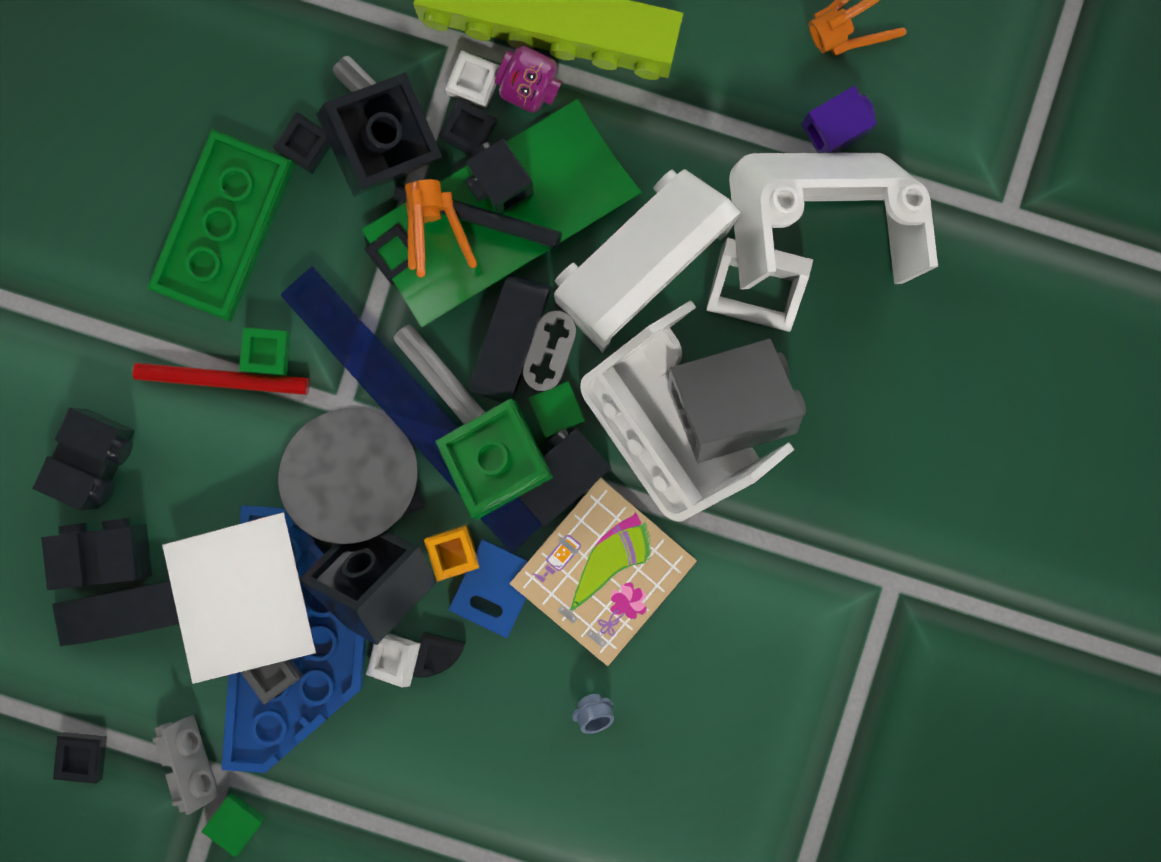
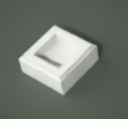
[445,50,500,110]
[366,633,420,688]

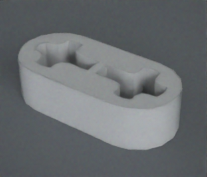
[523,311,576,392]

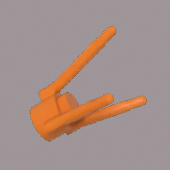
[808,0,907,57]
[405,179,477,278]

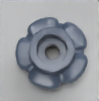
[572,694,614,734]

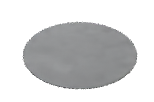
[278,408,417,544]

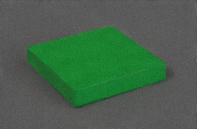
[435,398,553,520]

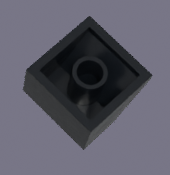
[316,72,442,197]
[299,531,437,645]

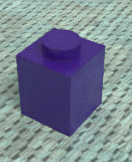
[801,85,877,153]

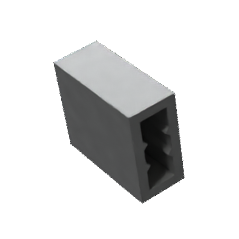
[668,339,806,464]

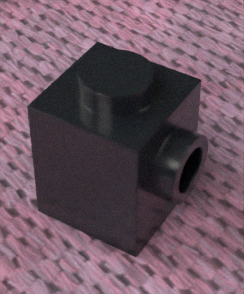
[465,138,534,214]

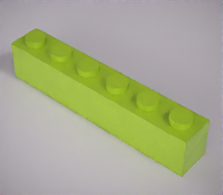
[413,0,683,80]

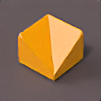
[424,524,480,582]

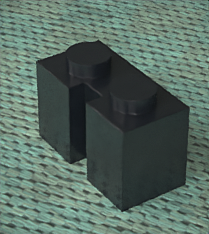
[32,408,135,511]
[519,428,611,527]
[41,518,152,591]

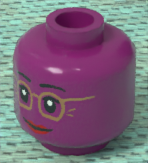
[494,46,562,113]

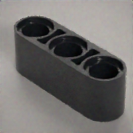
[469,273,551,403]

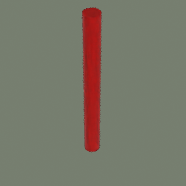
[132,363,310,395]

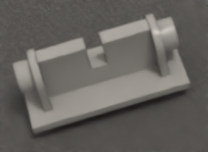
[152,714,219,815]

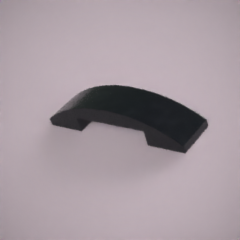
[52,581,179,646]

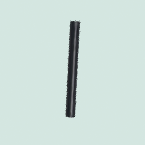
[394,183,562,249]

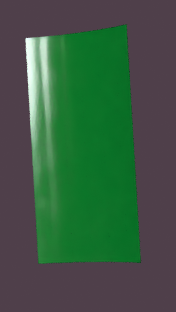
[361,99,643,327]

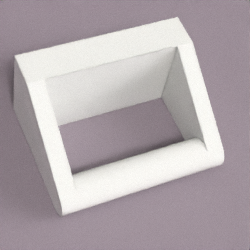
[706,238,813,332]

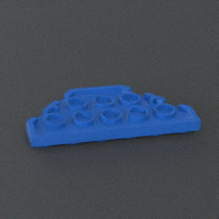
[221,505,366,773]

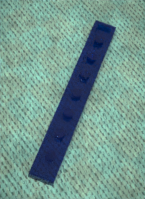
[280,266,543,553]

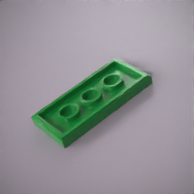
[147,129,295,322]

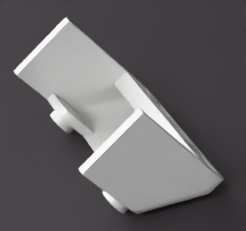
[729,153,938,289]
[554,169,742,353]
[581,300,794,521]

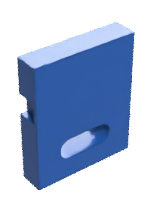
[449,538,529,638]

